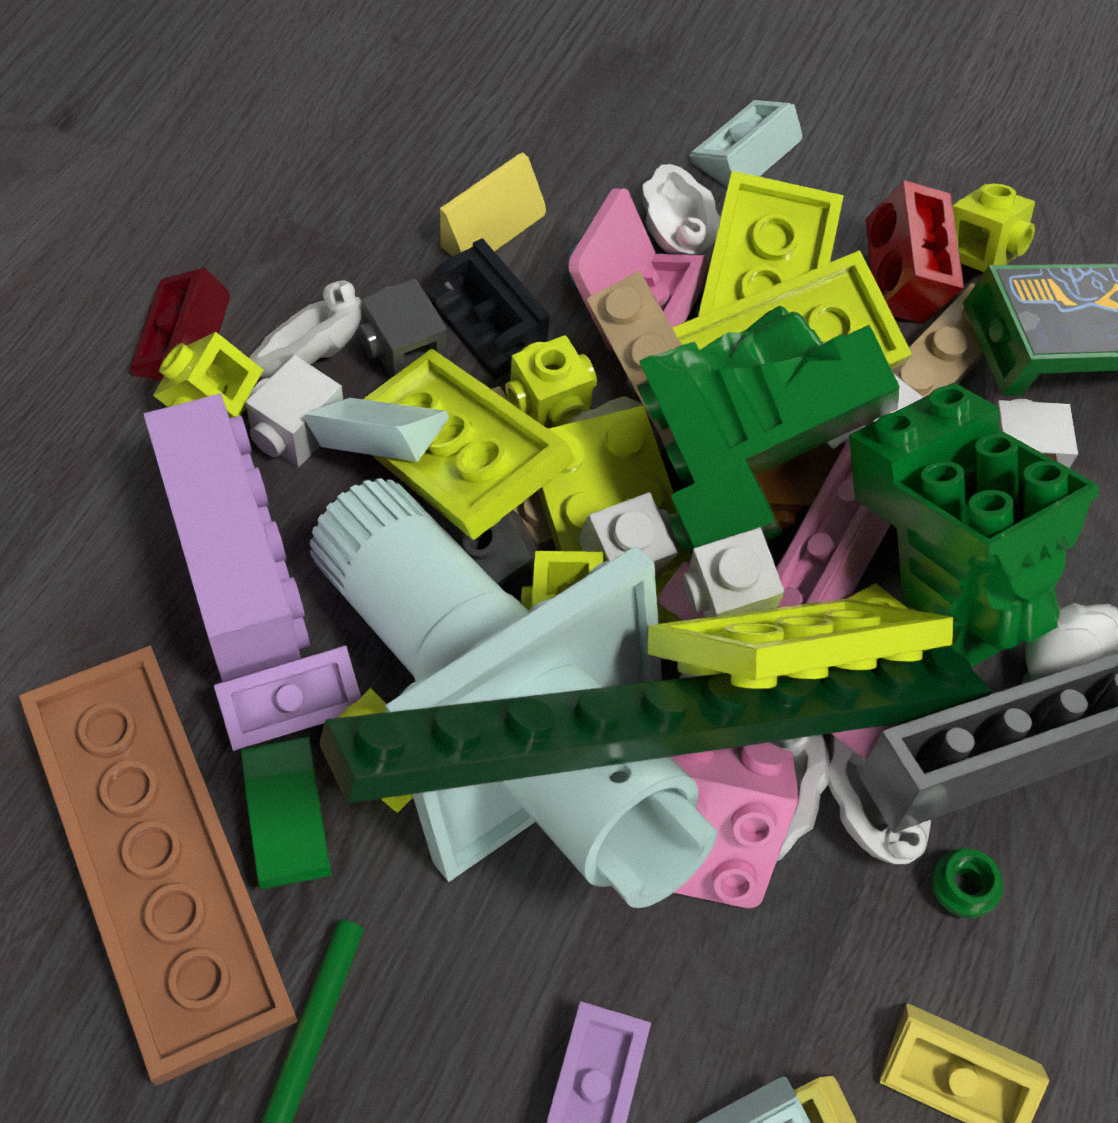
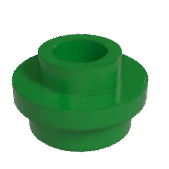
[932,848,1003,919]

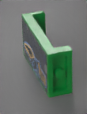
[962,264,1118,396]

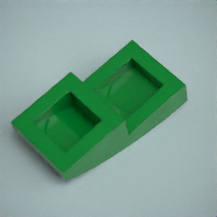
[241,737,332,890]

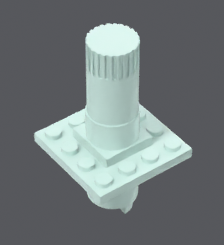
[310,479,717,908]

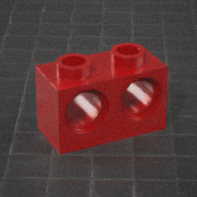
[865,180,964,324]

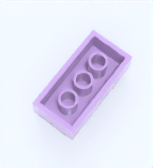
[143,394,311,682]

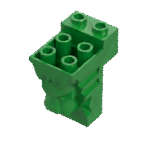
[637,306,900,556]
[849,382,1098,667]

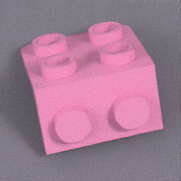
[569,188,709,350]
[672,742,799,908]

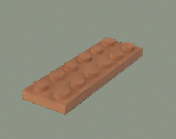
[19,645,298,1086]

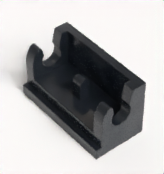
[430,238,550,379]

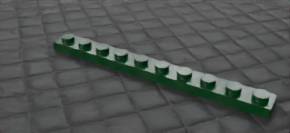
[320,647,992,803]

